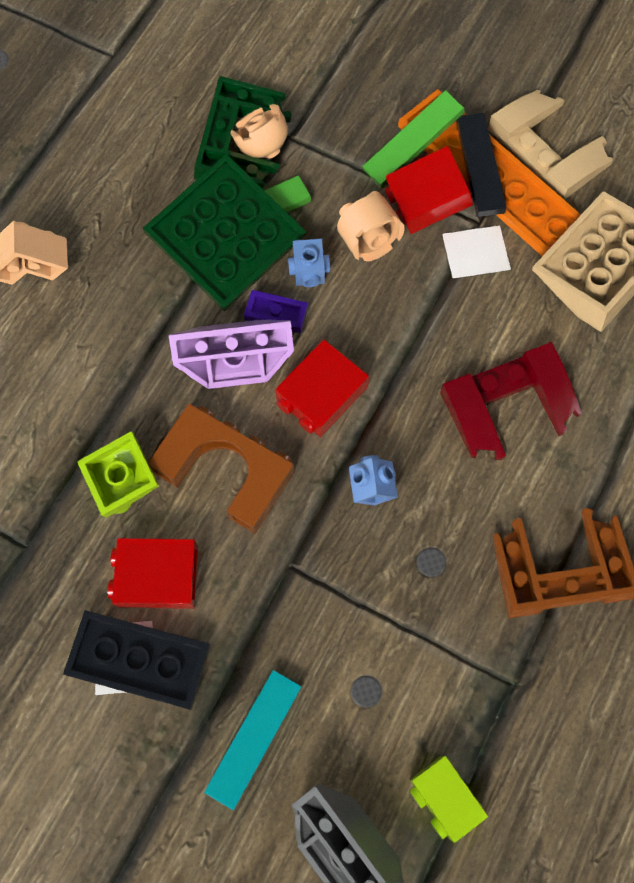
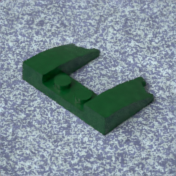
[194,76,292,188]

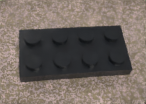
[63,610,211,710]

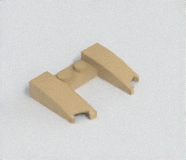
[488,90,613,200]

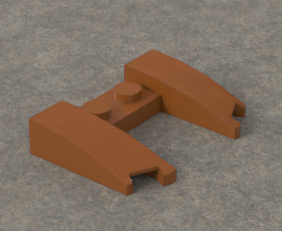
[493,508,634,618]

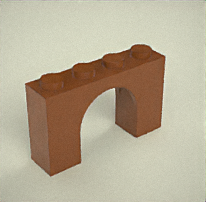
[148,404,294,534]

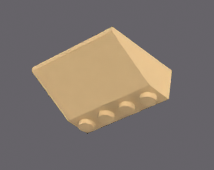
[532,191,634,332]

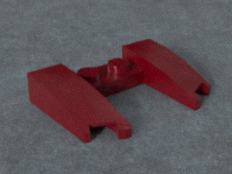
[440,342,582,460]

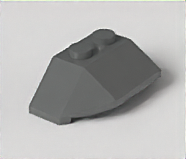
[292,783,404,883]

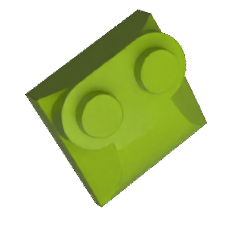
[77,431,159,518]

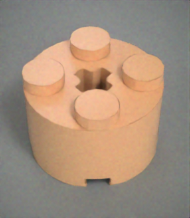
[337,191,404,261]

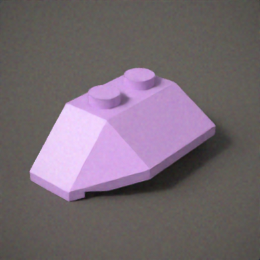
[169,320,294,389]

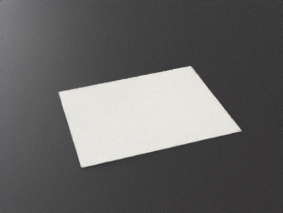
[442,225,511,278]

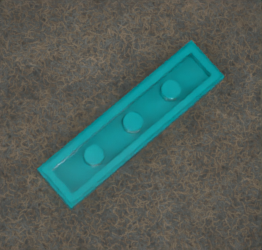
[204,670,302,811]

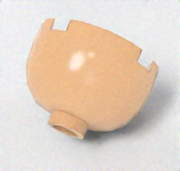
[231,104,288,159]

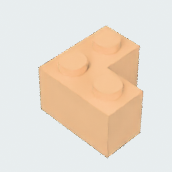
[0,221,68,285]

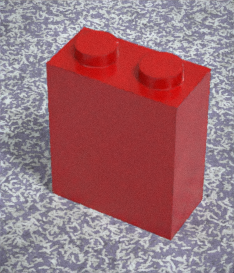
[384,146,473,234]
[275,339,369,438]
[108,538,198,609]

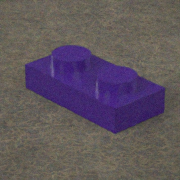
[244,290,308,333]

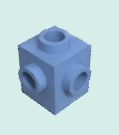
[288,239,330,287]
[349,455,398,506]

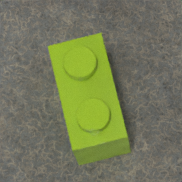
[409,756,488,843]

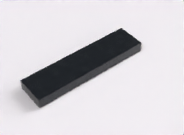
[456,113,507,217]

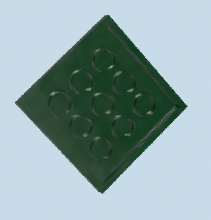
[143,154,306,312]

